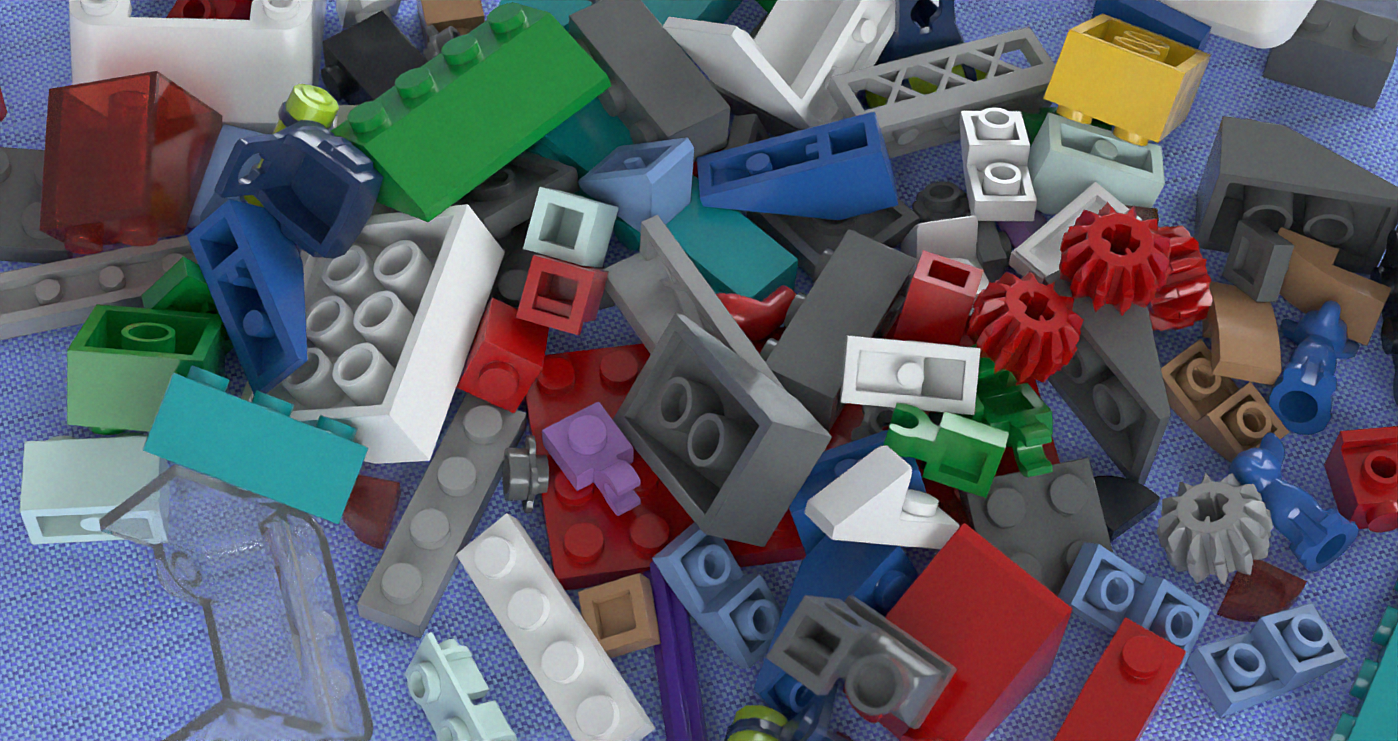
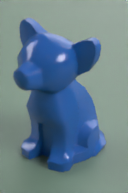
[1269,300,1360,435]
[1228,433,1359,572]

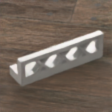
[827,27,1056,158]
[602,214,786,391]

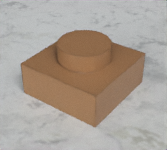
[578,573,661,658]

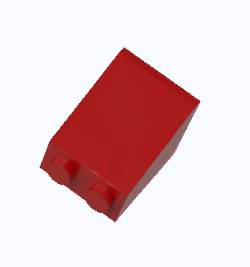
[843,523,1073,741]

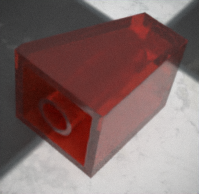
[39,71,223,254]

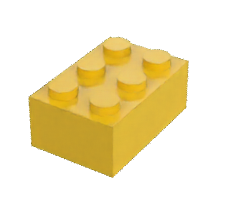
[1043,14,1212,146]

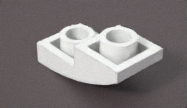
[960,108,1037,221]

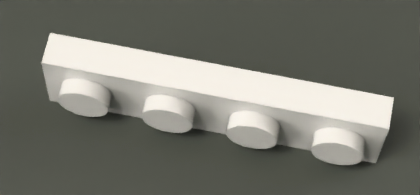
[456,513,656,741]

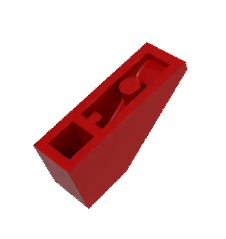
[1054,617,1187,741]

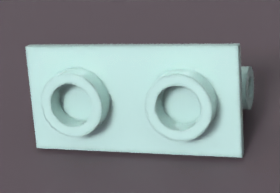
[404,632,517,741]

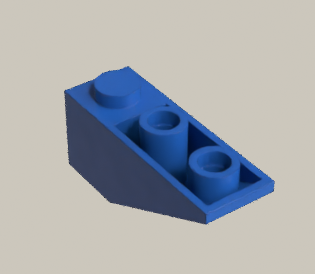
[753,535,919,722]

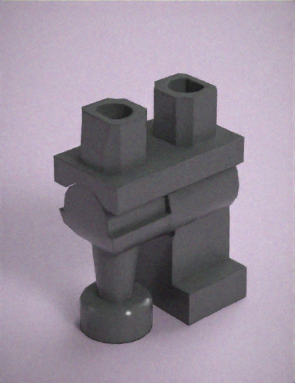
[766,595,957,729]

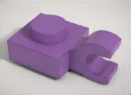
[542,401,641,516]

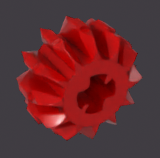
[1059,202,1171,316]
[1147,225,1213,331]
[966,271,1084,384]

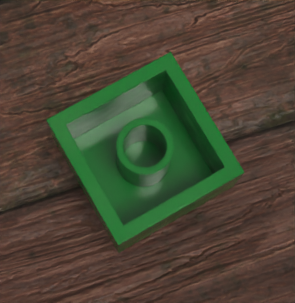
[67,304,226,435]

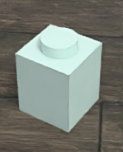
[523,187,619,267]

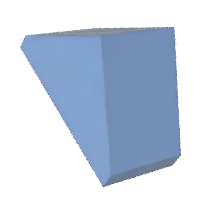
[578,137,694,233]

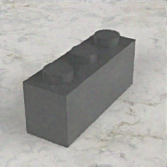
[569,0,730,162]
[760,229,917,433]

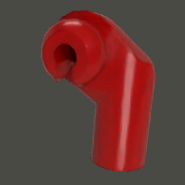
[716,285,797,342]

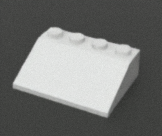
[241,204,505,464]

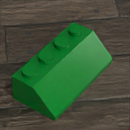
[331,2,612,223]

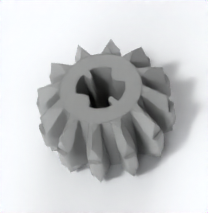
[1157,472,1273,585]

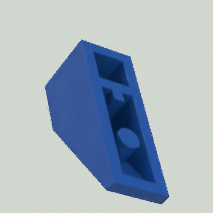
[697,111,899,220]
[186,199,308,394]

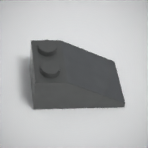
[1262,0,1398,109]
[1194,116,1398,275]
[1042,270,1171,485]
[613,313,832,547]

